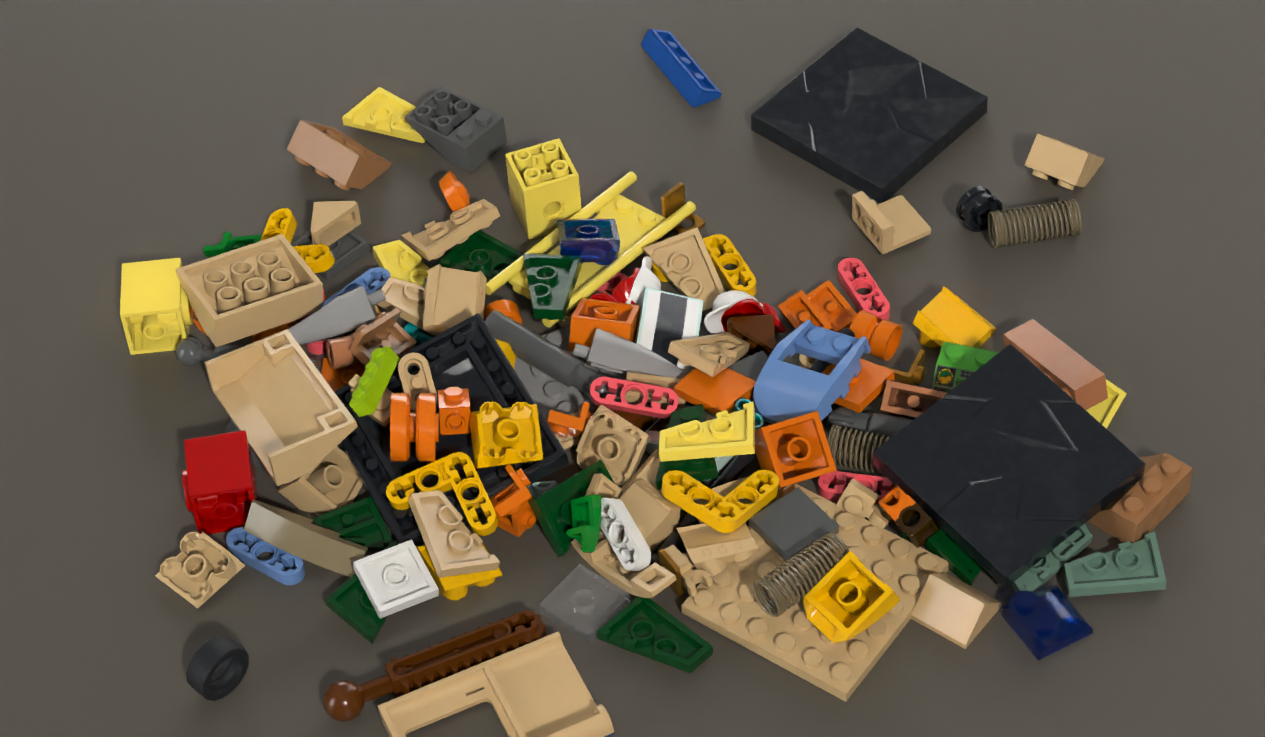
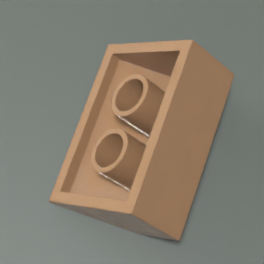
[286,120,392,191]
[1088,453,1193,543]

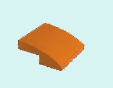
[777,280,857,333]
[674,368,756,415]

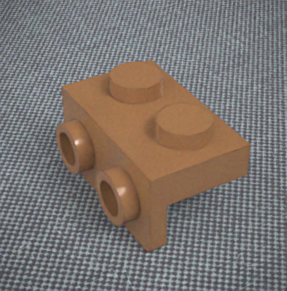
[349,308,417,366]

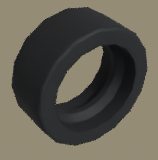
[186,635,249,701]

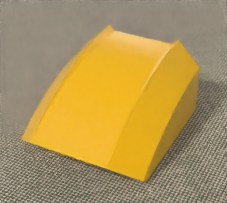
[803,551,900,643]

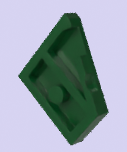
[313,496,393,550]

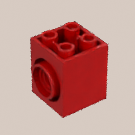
[182,430,258,535]

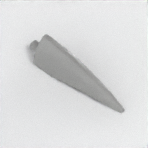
[288,286,386,345]
[572,328,688,379]

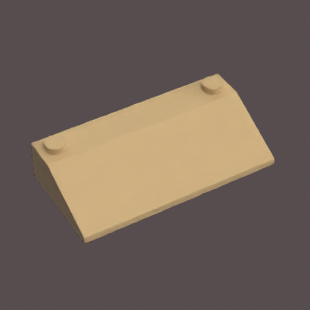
[204,329,358,486]

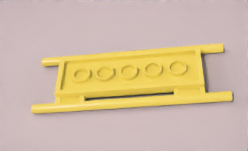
[486,171,696,328]

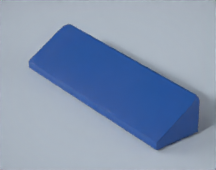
[641,29,722,107]

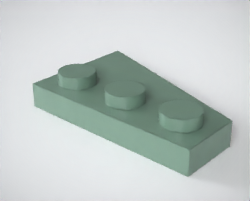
[1011,524,1093,603]
[1063,531,1167,597]

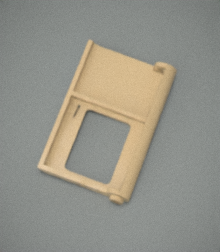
[377,632,614,737]

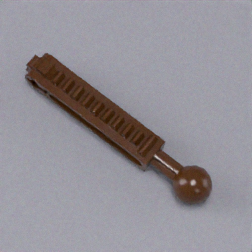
[323,610,546,722]

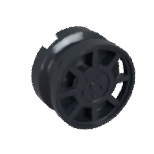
[956,186,1002,232]

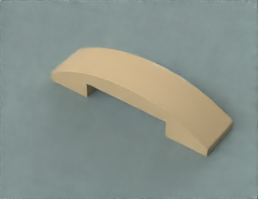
[571,528,677,598]

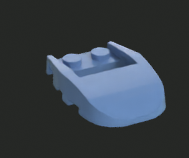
[753,319,871,424]

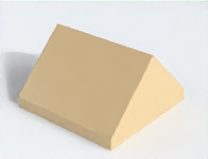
[911,573,1002,649]

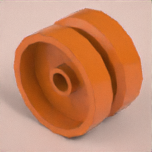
[390,393,439,462]

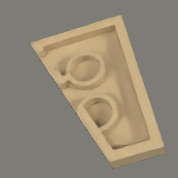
[643,227,725,316]
[377,277,439,336]
[668,332,750,377]
[408,490,500,578]

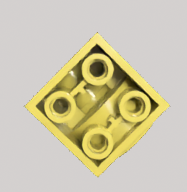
[505,138,583,240]
[120,258,194,355]

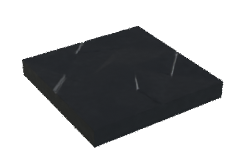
[751,27,988,203]
[334,313,569,547]
[873,344,1146,589]

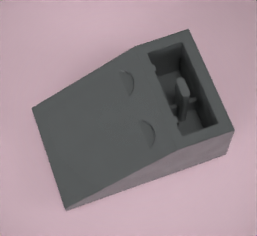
[404,87,507,173]

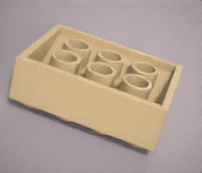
[176,234,323,347]

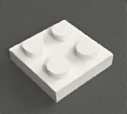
[353,539,439,619]

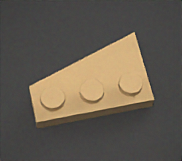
[401,199,500,261]

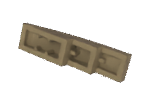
[244,500,368,578]

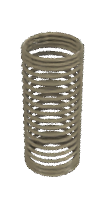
[988,199,1082,248]
[827,424,891,476]
[753,533,849,617]

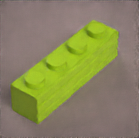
[349,346,400,417]

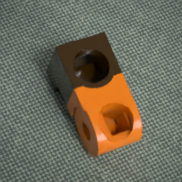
[878,485,939,548]

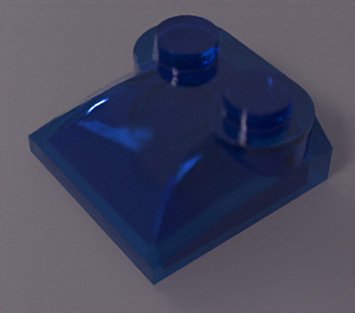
[557,219,620,265]
[1001,585,1093,660]

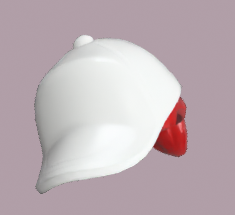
[590,256,661,305]
[704,290,786,334]

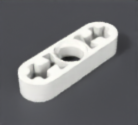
[600,498,651,572]

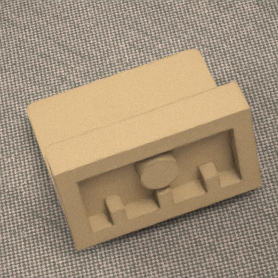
[852,191,931,255]

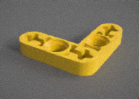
[260,208,335,273]
[652,234,756,297]
[386,452,498,536]
[661,470,779,533]

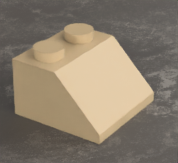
[1024,133,1105,190]
[278,446,363,515]

